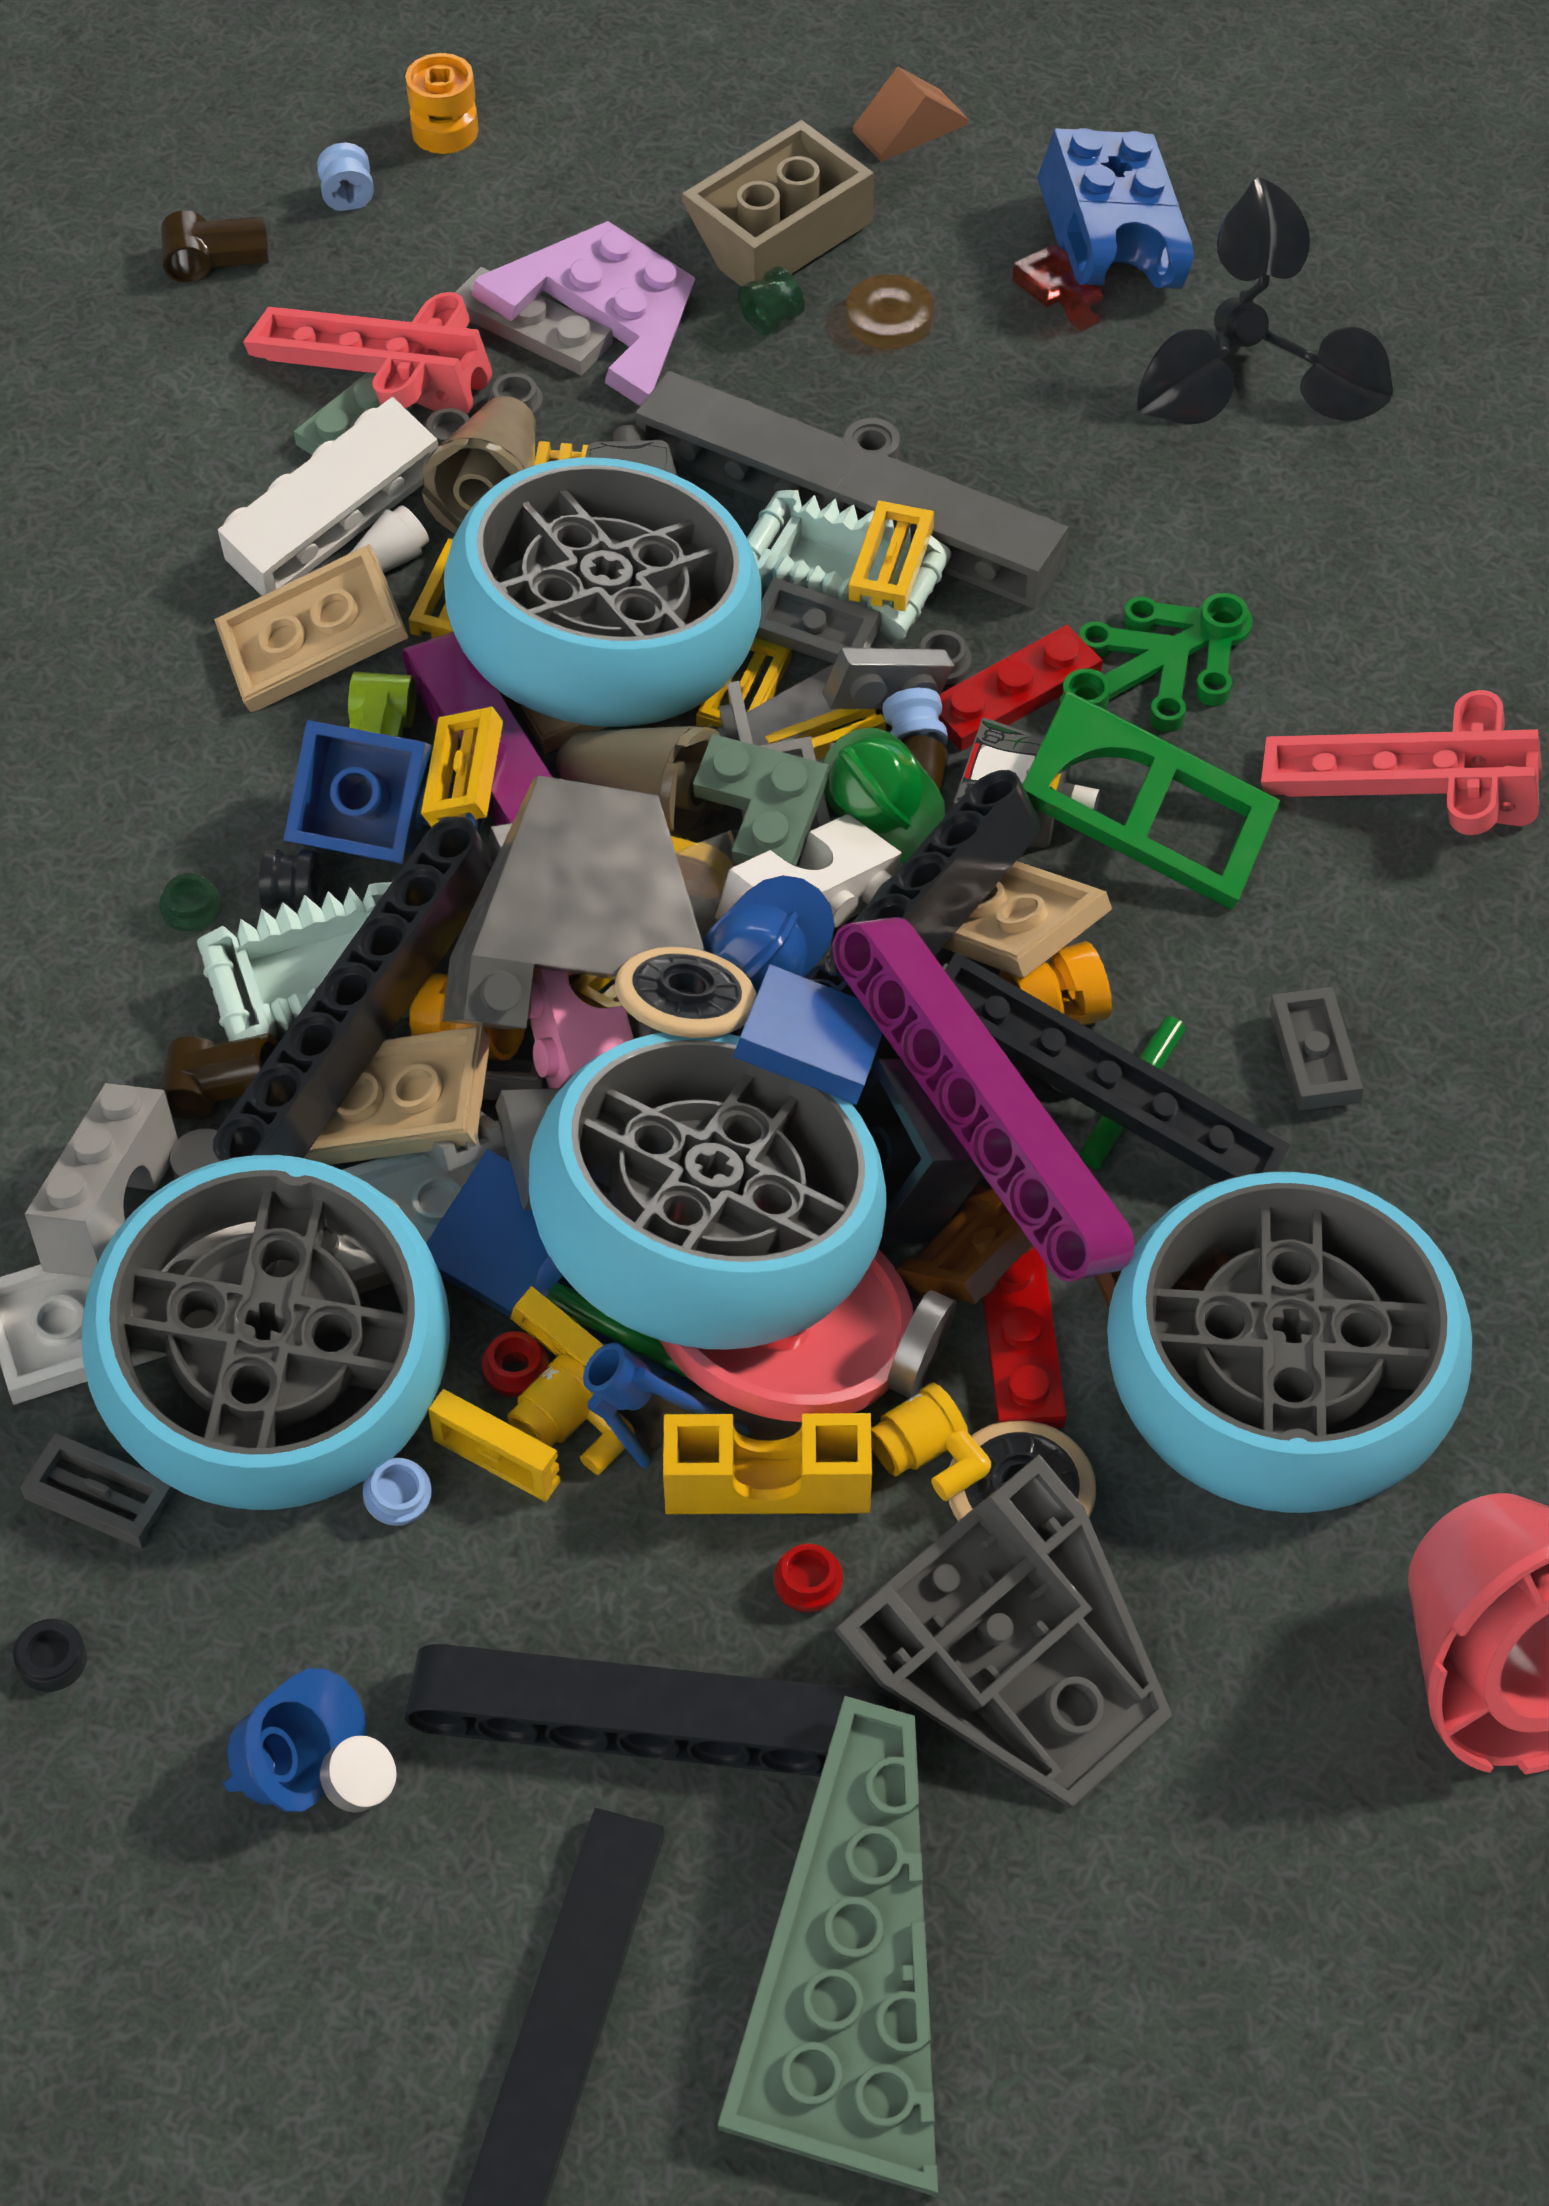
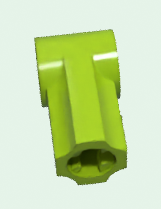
[348,671,416,738]

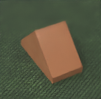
[853,67,968,162]

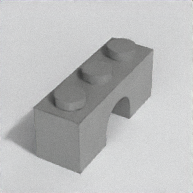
[25,1083,178,1278]

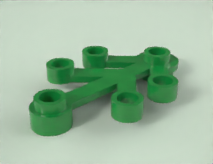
[1062,593,1253,732]

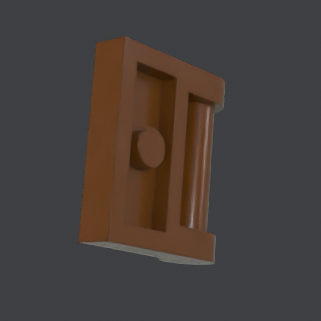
[895,1185,1034,1304]

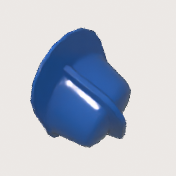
[702,875,835,996]
[223,1668,366,1812]

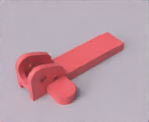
[243,292,493,415]
[1261,690,1542,835]

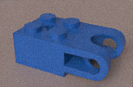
[1037,128,1194,289]

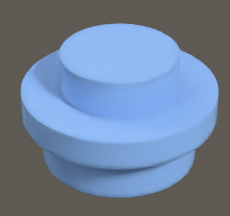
[362,1458,432,1526]

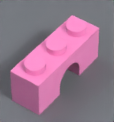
[528,968,634,1089]

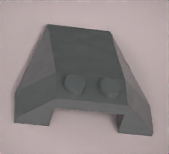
[834,1454,1173,1807]

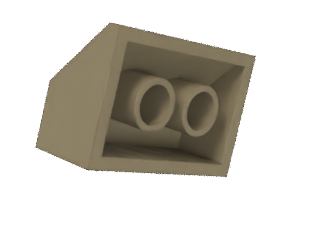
[682,120,874,297]

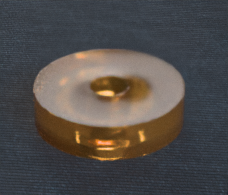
[847,274,933,349]

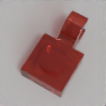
[1012,244,1103,330]

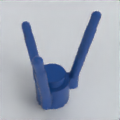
[583,1342,750,1468]

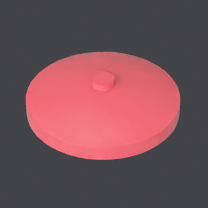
[659,1249,914,1422]

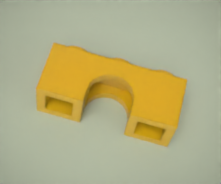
[663,1413,872,1514]

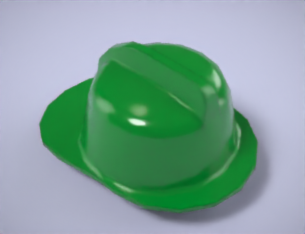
[824,728,946,862]

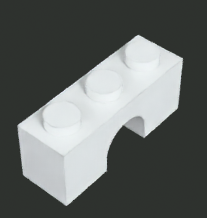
[715,814,902,928]

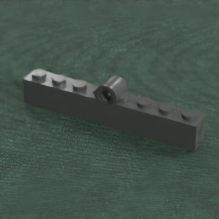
[636,371,1069,609]

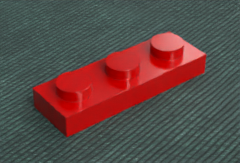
[938,625,1103,751]
[982,1247,1066,1428]

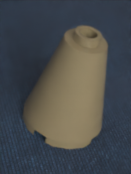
[422,396,536,534]
[556,726,724,843]

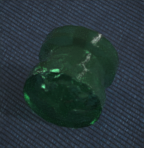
[738,266,805,335]

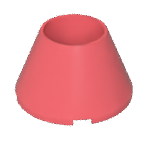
[1408,1493,1549,1774]

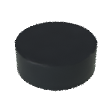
[13,1619,87,1692]

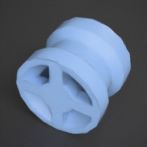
[317,142,374,211]
[882,687,948,746]

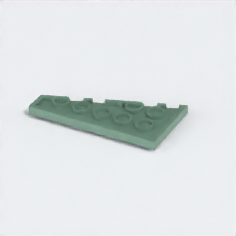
[718,1696,938,2197]

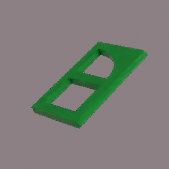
[1022,690,1280,910]

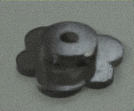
[629,1376,689,1452]

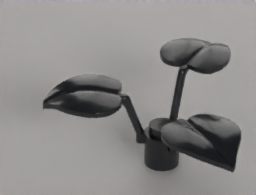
[1137,177,1393,424]

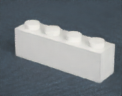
[218,396,438,596]

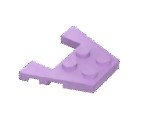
[471,221,695,406]

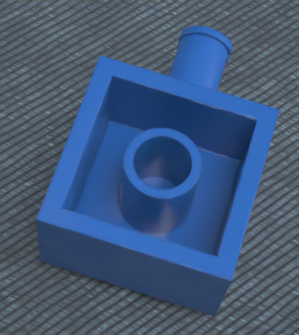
[284,720,485,866]

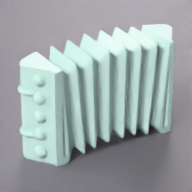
[747,490,951,645]
[197,882,411,1042]

